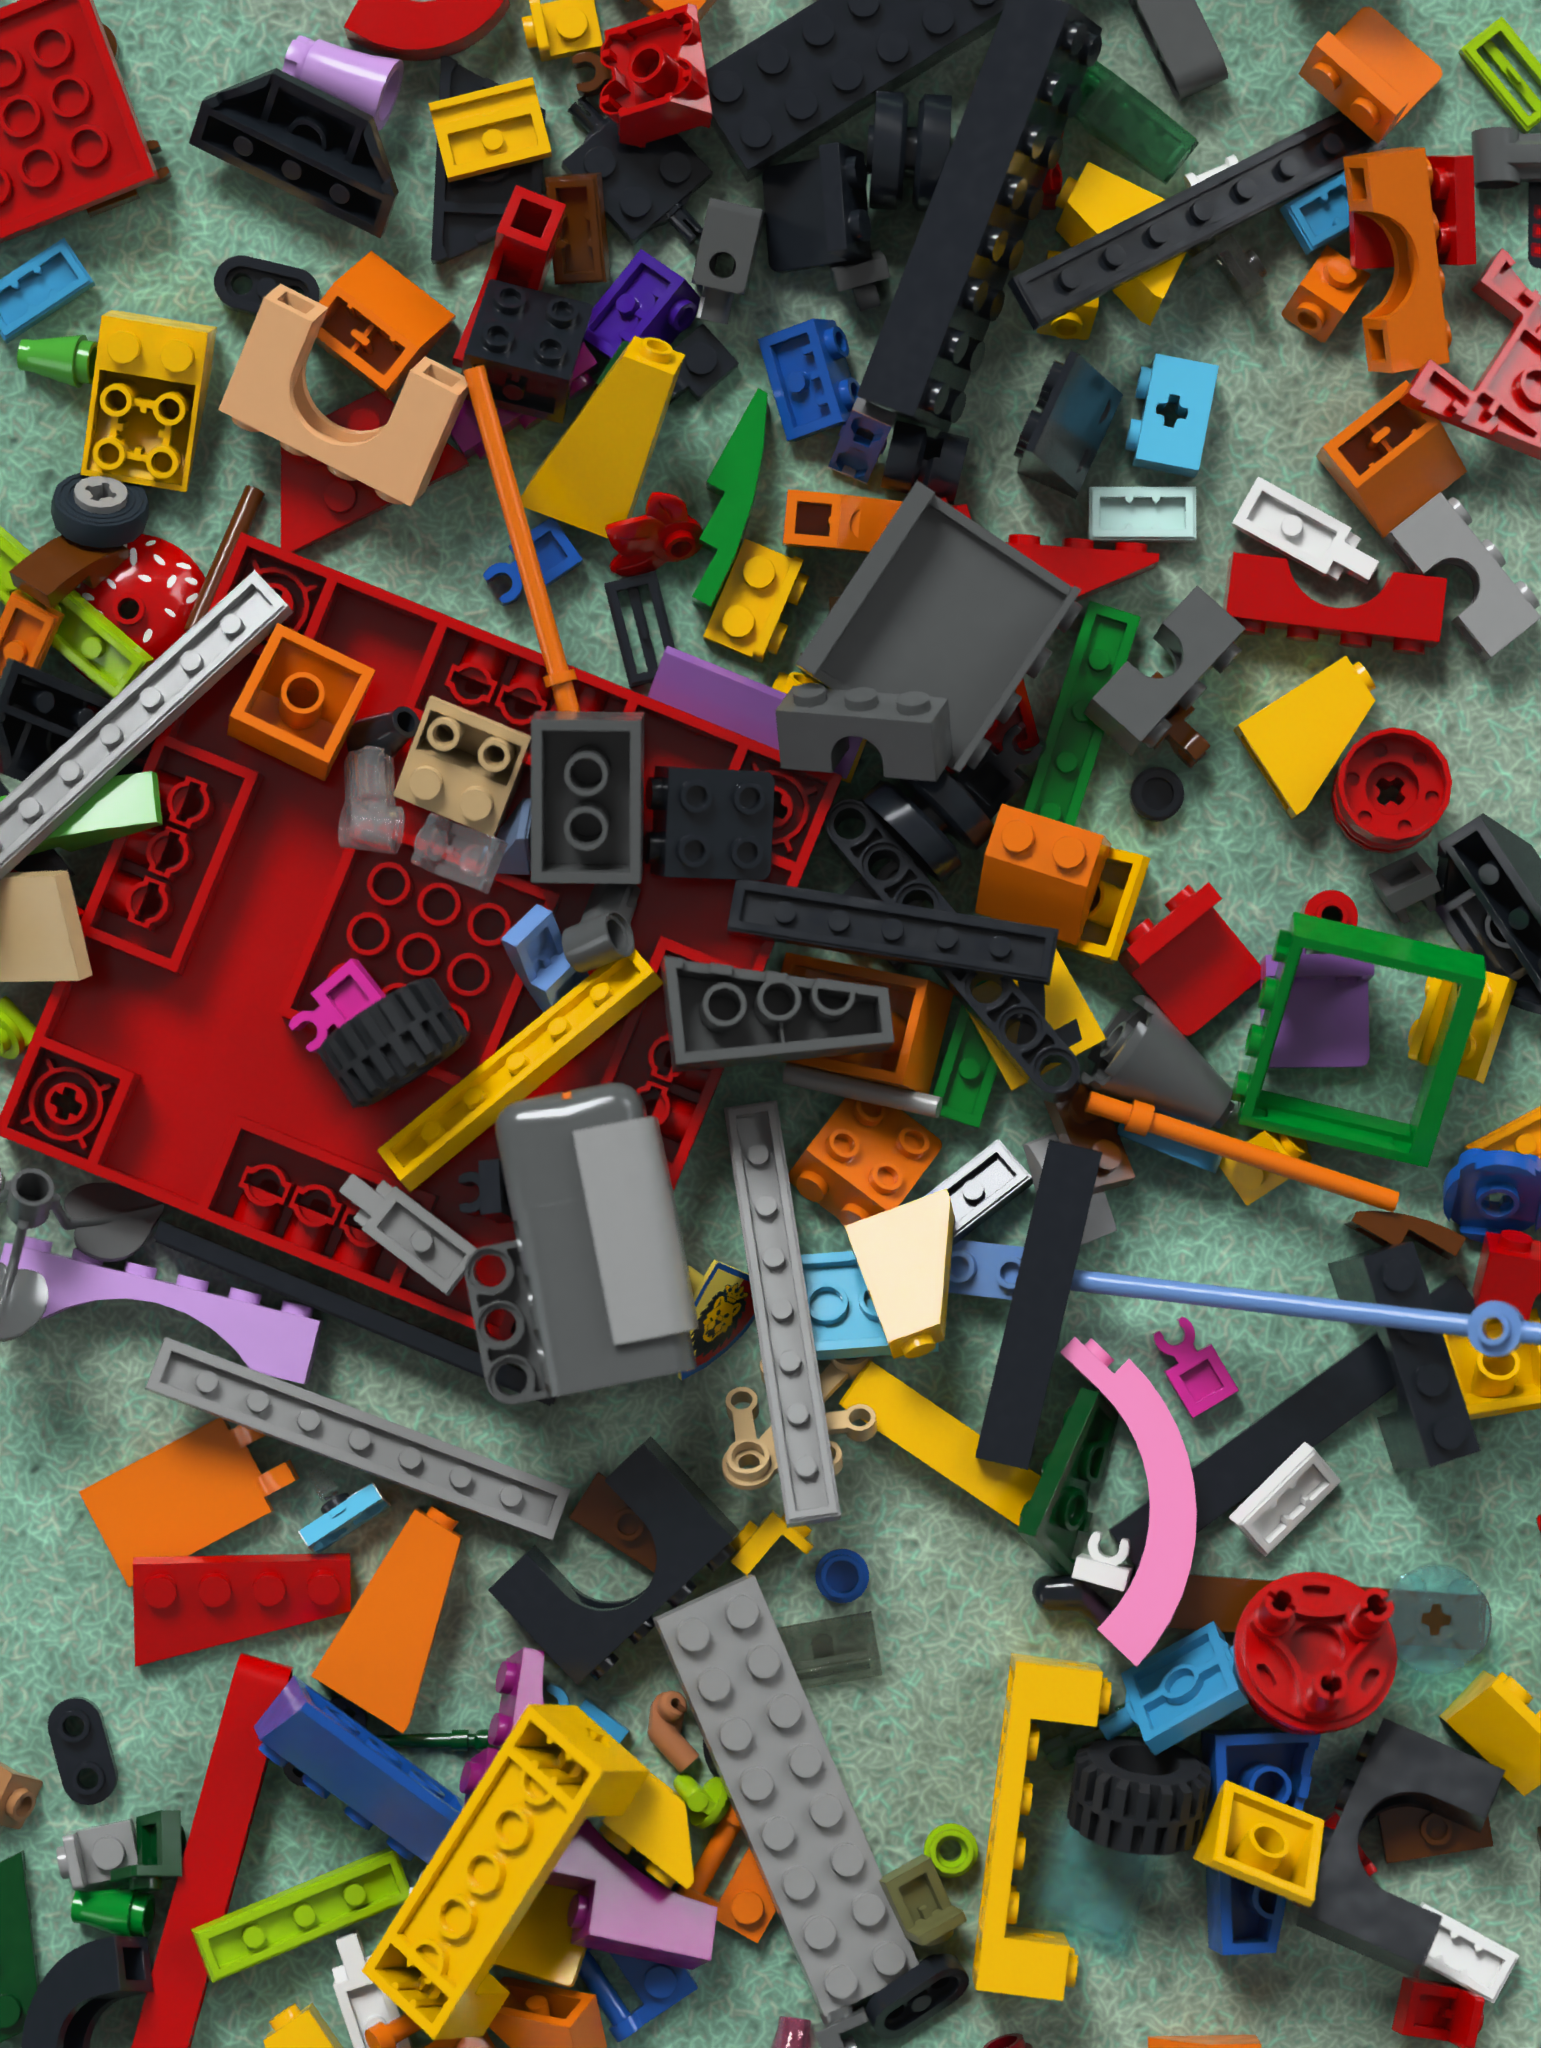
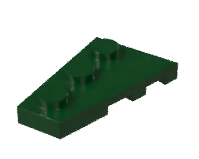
[1016,1387,1119,1575]
[0,1850,40,2043]

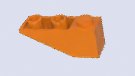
[782,489,903,554]

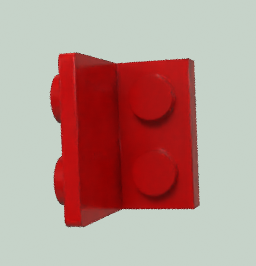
[1349,155,1476,269]

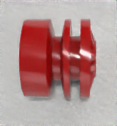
[1330,727,1452,854]

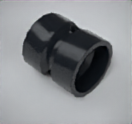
[880,420,969,505]

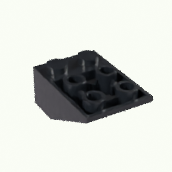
[1014,350,1123,499]

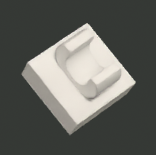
[1071,1531,1134,1592]

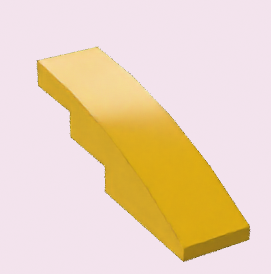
[838,1360,1041,1526]

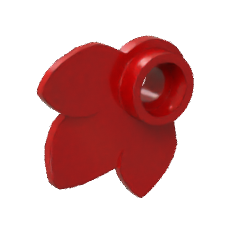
[605,492,703,577]

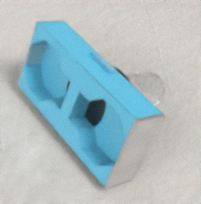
[298,1467,391,1554]

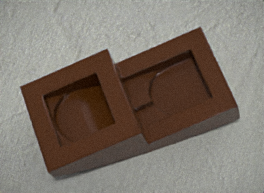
[9,535,130,610]
[1345,1211,1466,1260]

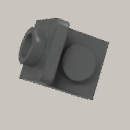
[813,2004,869,2048]

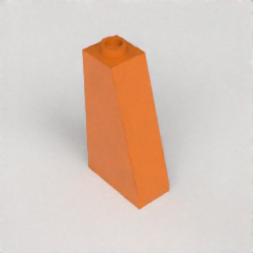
[311,1505,463,1734]

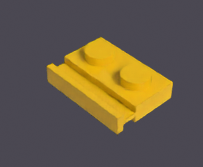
[428,77,552,182]

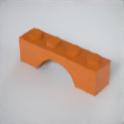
[1343,147,1452,374]

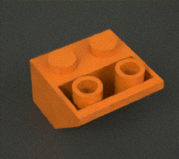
[315,251,456,401]
[1316,380,1467,539]

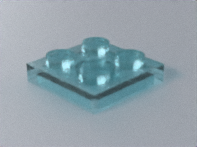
[1021,1809,1160,1952]

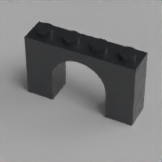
[1328,1241,1480,1469]
[488,1436,739,1685]
[1292,1718,1505,1979]

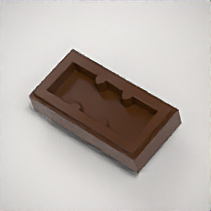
[545,173,611,285]
[569,1471,657,1573]
[1377,1807,1493,1864]

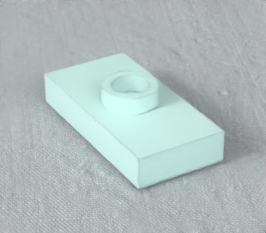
[1088,487,1196,543]

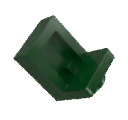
[110,1810,186,1892]

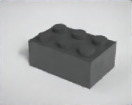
[531,711,644,884]

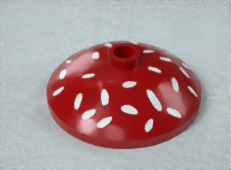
[68,534,205,685]

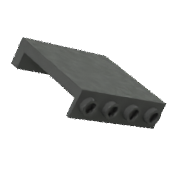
[795,481,1083,774]

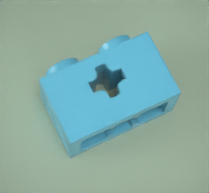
[1125,354,1219,478]

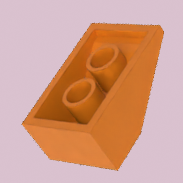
[781,952,954,1094]

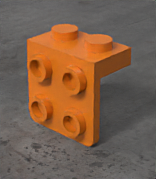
[1298,7,1442,144]
[788,1098,942,1227]

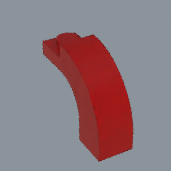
[344,0,510,61]
[452,185,566,368]

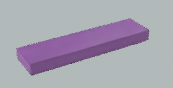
[647,646,863,779]

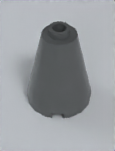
[1081,995,1235,1130]

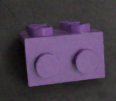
[1259,948,1375,1068]

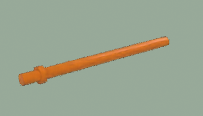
[463,365,581,712]

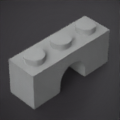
[1384,492,1541,663]

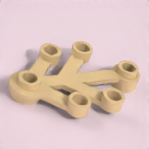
[722,1356,877,1490]

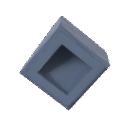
[491,798,531,875]

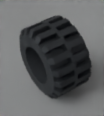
[317,978,469,1108]
[1067,1736,1211,1855]

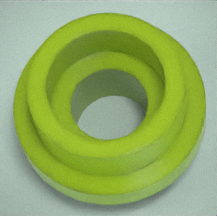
[924,1823,978,1878]

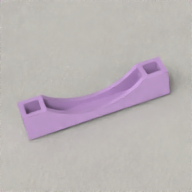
[0,1236,324,1384]

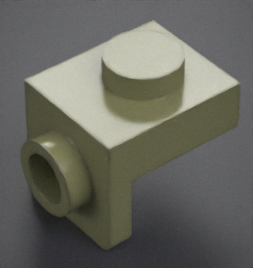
[878,1854,967,1946]

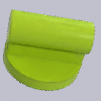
[0,995,36,1059]
[673,1773,731,1829]

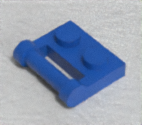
[578,1948,698,2042]

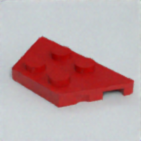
[281,390,470,553]

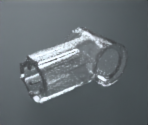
[338,746,404,854]

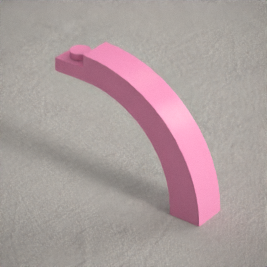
[1060,1337,1197,1668]

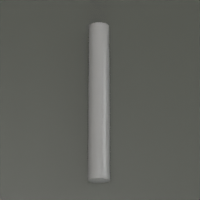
[782,1063,943,1118]

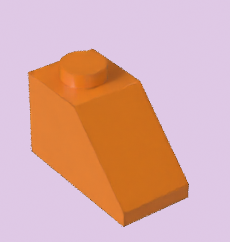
[489,1976,607,2048]

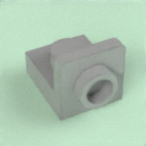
[56,1818,138,1890]

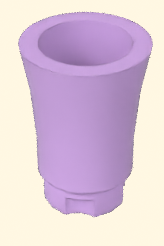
[282,35,404,131]

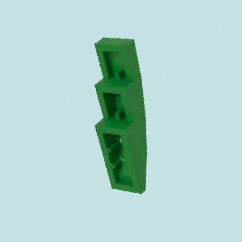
[692,388,768,612]

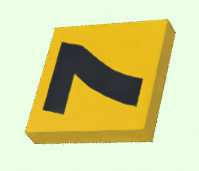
[965,949,1106,1092]

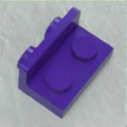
[583,249,701,360]

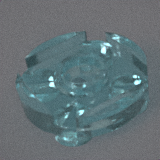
[1386,1565,1492,1675]

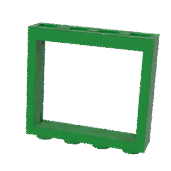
[1231,912,1486,1168]

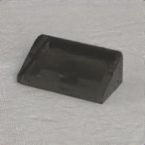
[777,1611,882,1689]

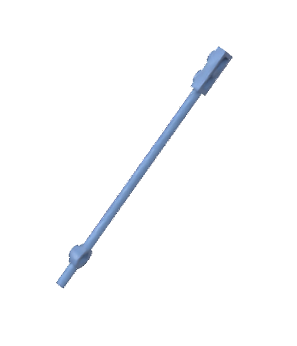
[948,1240,1541,1357]

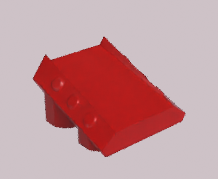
[599,3,712,148]

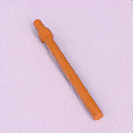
[1085,1091,1400,1212]

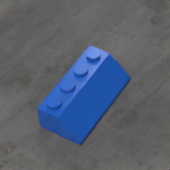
[254,1675,464,1864]

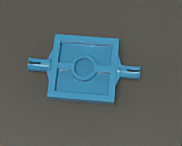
[1098,1621,1249,1755]

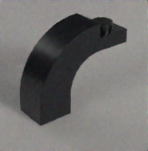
[21,1936,153,2048]

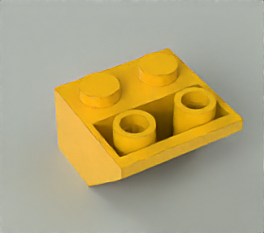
[1439,1670,1541,1797]
[598,1772,694,1890]

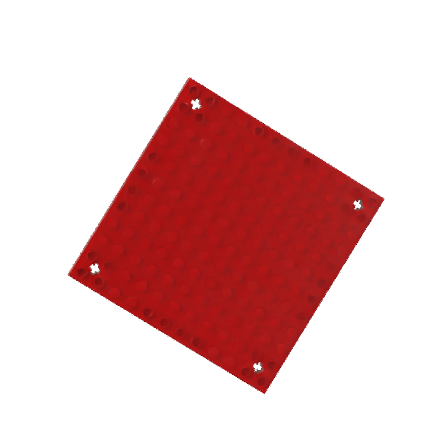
[0,532,842,1341]

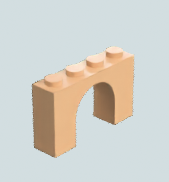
[218,284,469,507]

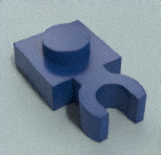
[483,517,583,606]

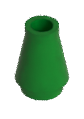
[71,1888,155,1937]

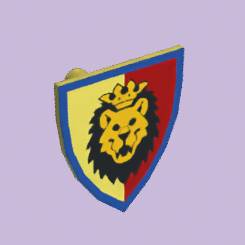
[678,1259,755,1380]

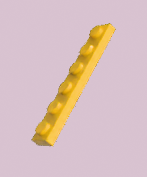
[377,948,664,1192]

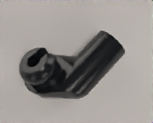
[1032,1575,1113,1628]

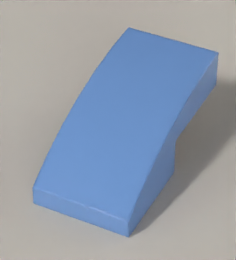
[501,904,589,1013]

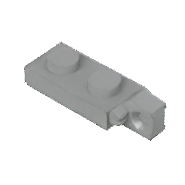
[339,1174,477,1296]

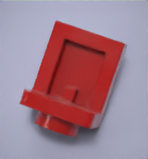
[1391,1977,1485,2048]

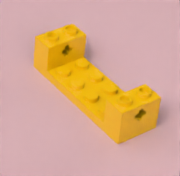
[972,1653,1111,2001]
[362,1704,651,2040]

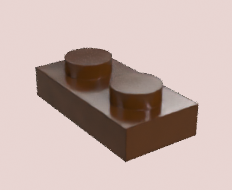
[1043,1084,1136,1194]

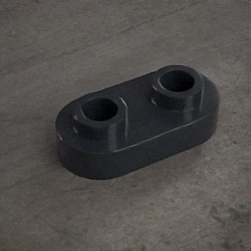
[214,255,321,316]
[48,1697,118,1805]
[866,1953,969,2039]

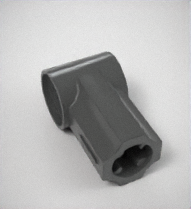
[1472,127,1541,189]
[562,883,641,973]

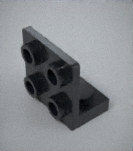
[461,279,593,424]

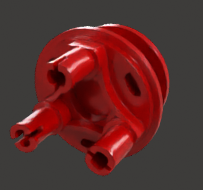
[1233,1572,1397,1735]

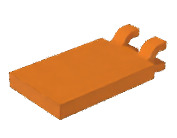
[79,1418,300,1587]

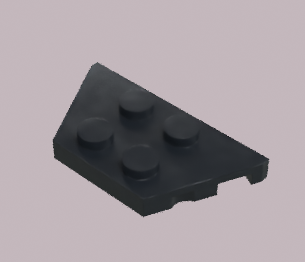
[431,56,546,264]

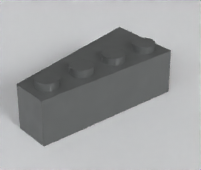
[661,956,894,1073]

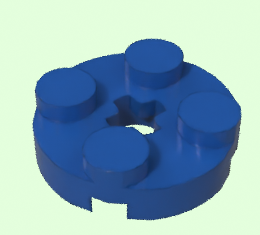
[1443,1148,1541,1243]

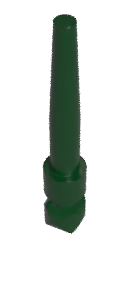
[377,1729,494,1751]

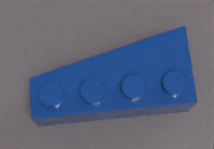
[1201,1727,1321,1955]

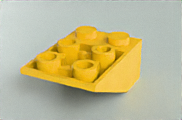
[80,310,217,492]

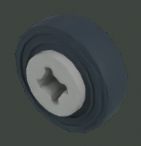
[51,473,149,548]

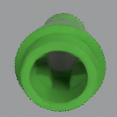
[17,335,98,388]

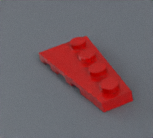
[133,1553,351,1667]

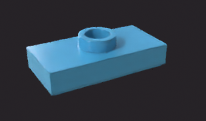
[1279,171,1349,255]
[0,238,96,343]

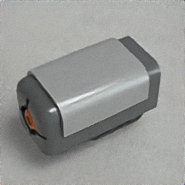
[465,1083,699,1404]

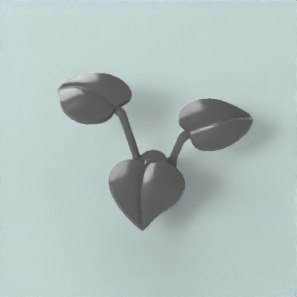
[0,1168,165,1342]

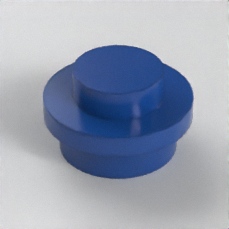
[815,1549,869,1603]

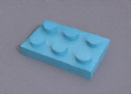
[801,1251,939,1360]

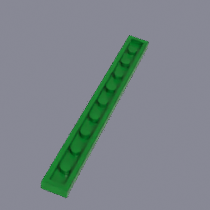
[932,601,1141,1128]

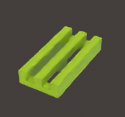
[1458,16,1541,134]

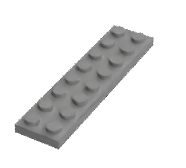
[652,1574,919,2017]

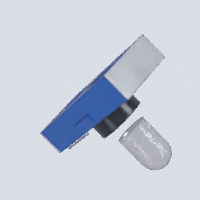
[828,397,897,484]

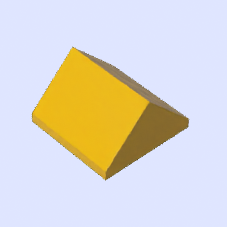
[1056,848,1151,965]
[1443,1308,1541,1420]
[1192,1780,1325,1907]

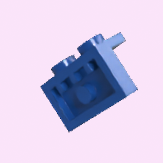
[758,319,862,442]

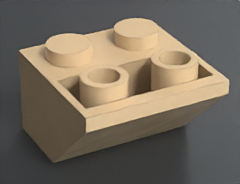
[393,695,531,837]

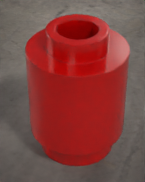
[1300,890,1358,926]

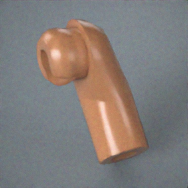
[647,1691,700,1773]

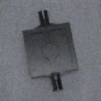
[561,96,713,246]

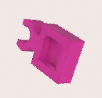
[288,959,386,1053]
[1153,1316,1239,1418]

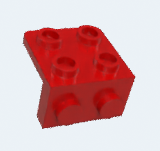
[1118,882,1261,1037]

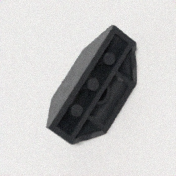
[189,68,399,238]
[0,658,156,782]
[1435,813,1541,1015]

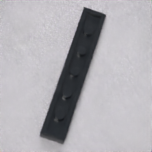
[727,879,1059,986]
[975,1139,1102,1470]

